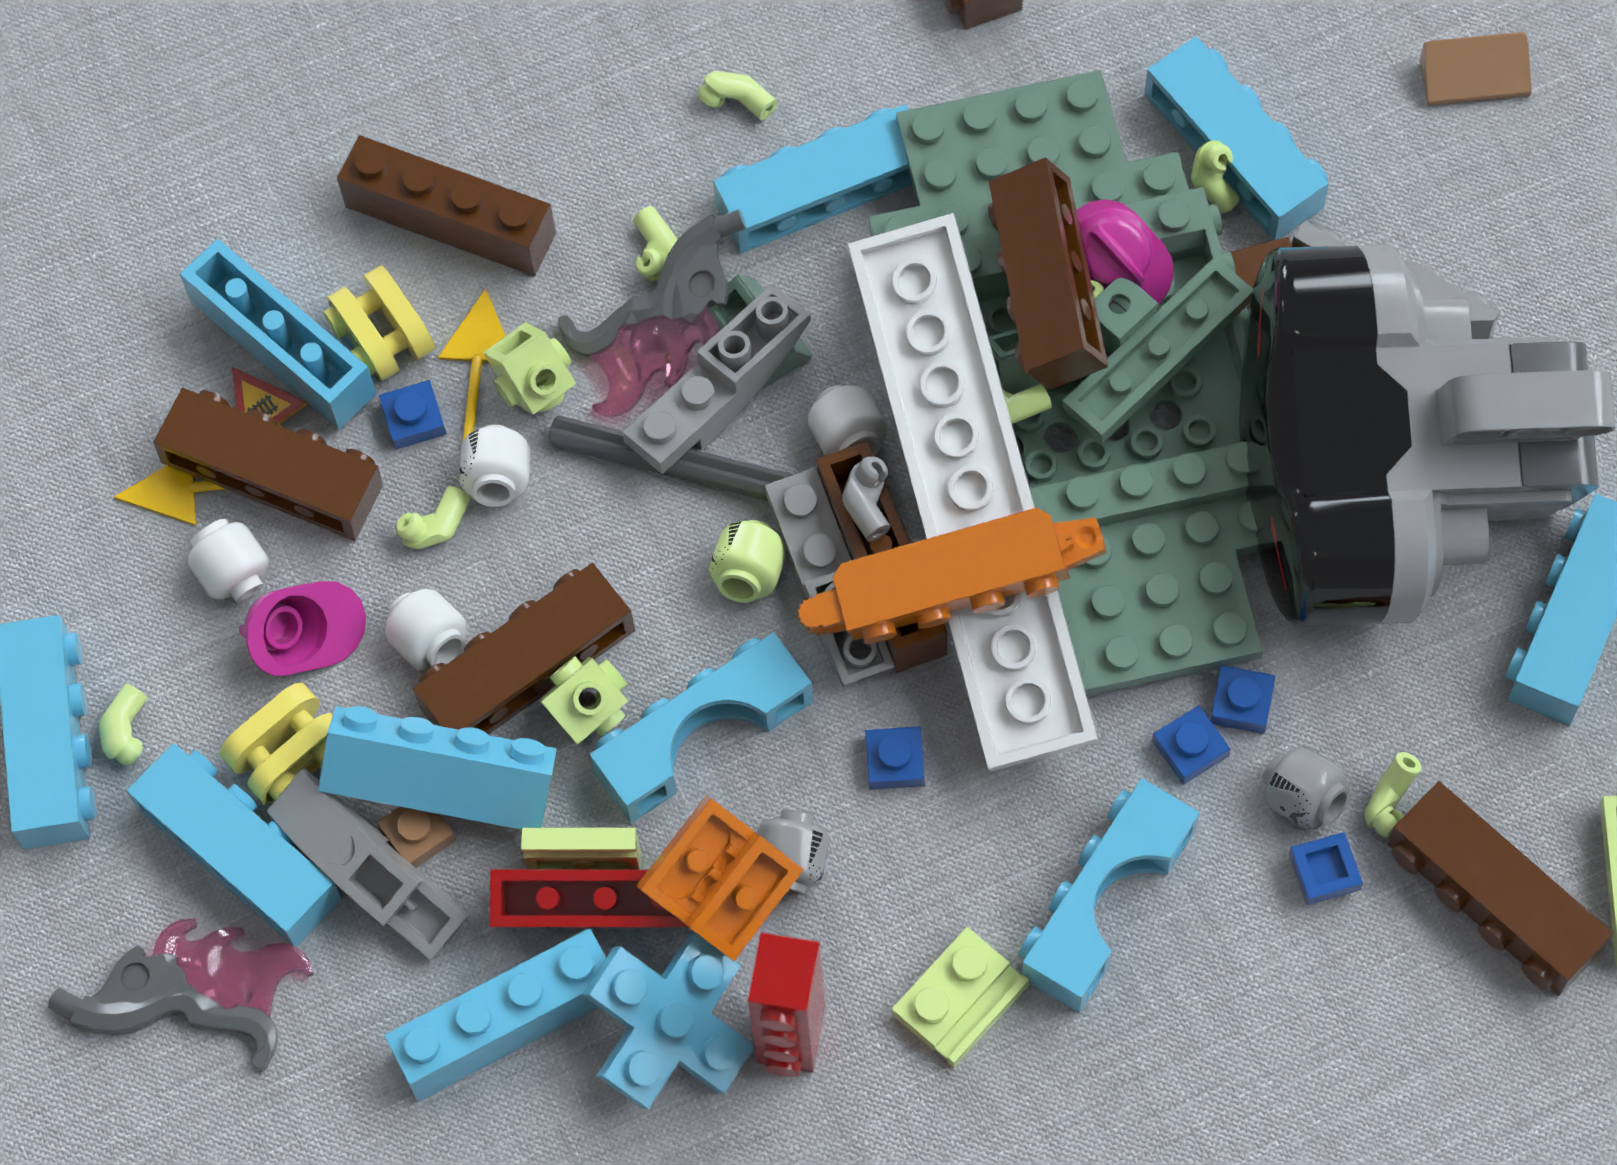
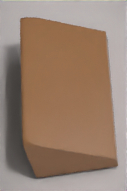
[1419,32,1532,106]

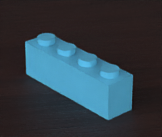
[1144,36,1329,240]
[713,104,912,254]
[180,238,377,430]
[1505,493,1617,726]
[0,615,97,850]
[318,706,557,830]
[126,743,342,948]
[384,928,606,1102]

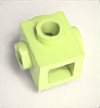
[483,322,576,415]
[539,656,628,745]

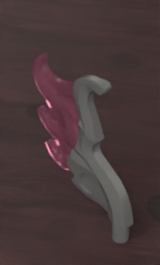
[558,209,747,417]
[48,919,313,1072]

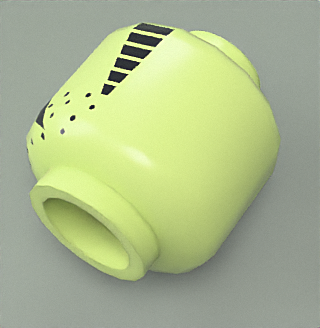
[709,520,787,603]

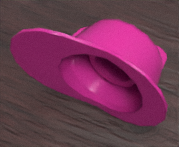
[1077,199,1174,305]
[239,581,366,676]

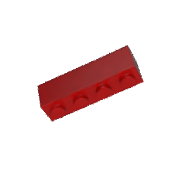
[490,869,688,927]
[747,932,825,1077]

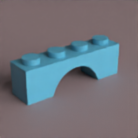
[589,632,813,824]
[1018,778,1200,1014]

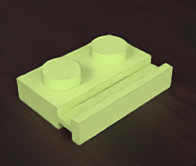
[521,828,642,870]
[892,927,1030,1068]

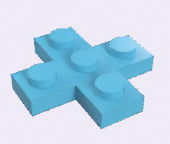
[582,932,755,1109]

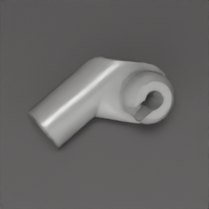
[842,456,890,542]

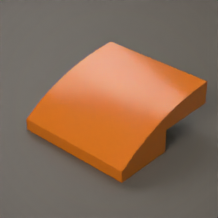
[637,795,804,961]

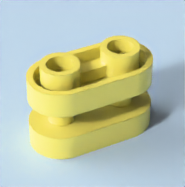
[323,265,436,382]
[219,683,333,805]

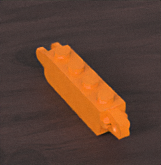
[797,507,1106,644]

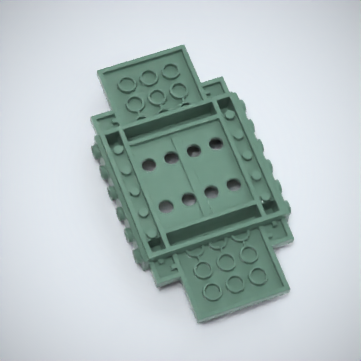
[869,70,1290,696]

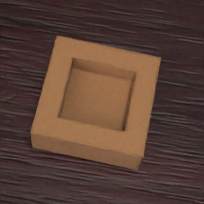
[377,807,456,868]

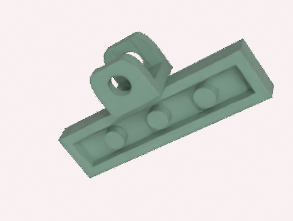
[1062,256,1255,444]

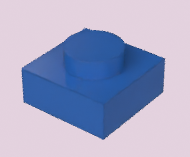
[379,380,447,450]
[1210,665,1276,734]
[1152,705,1231,785]
[865,726,925,790]
[1289,832,1363,906]

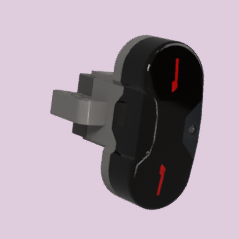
[1239,244,1616,627]

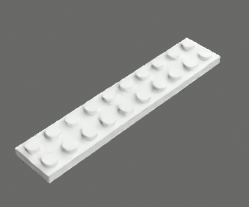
[848,213,1099,772]

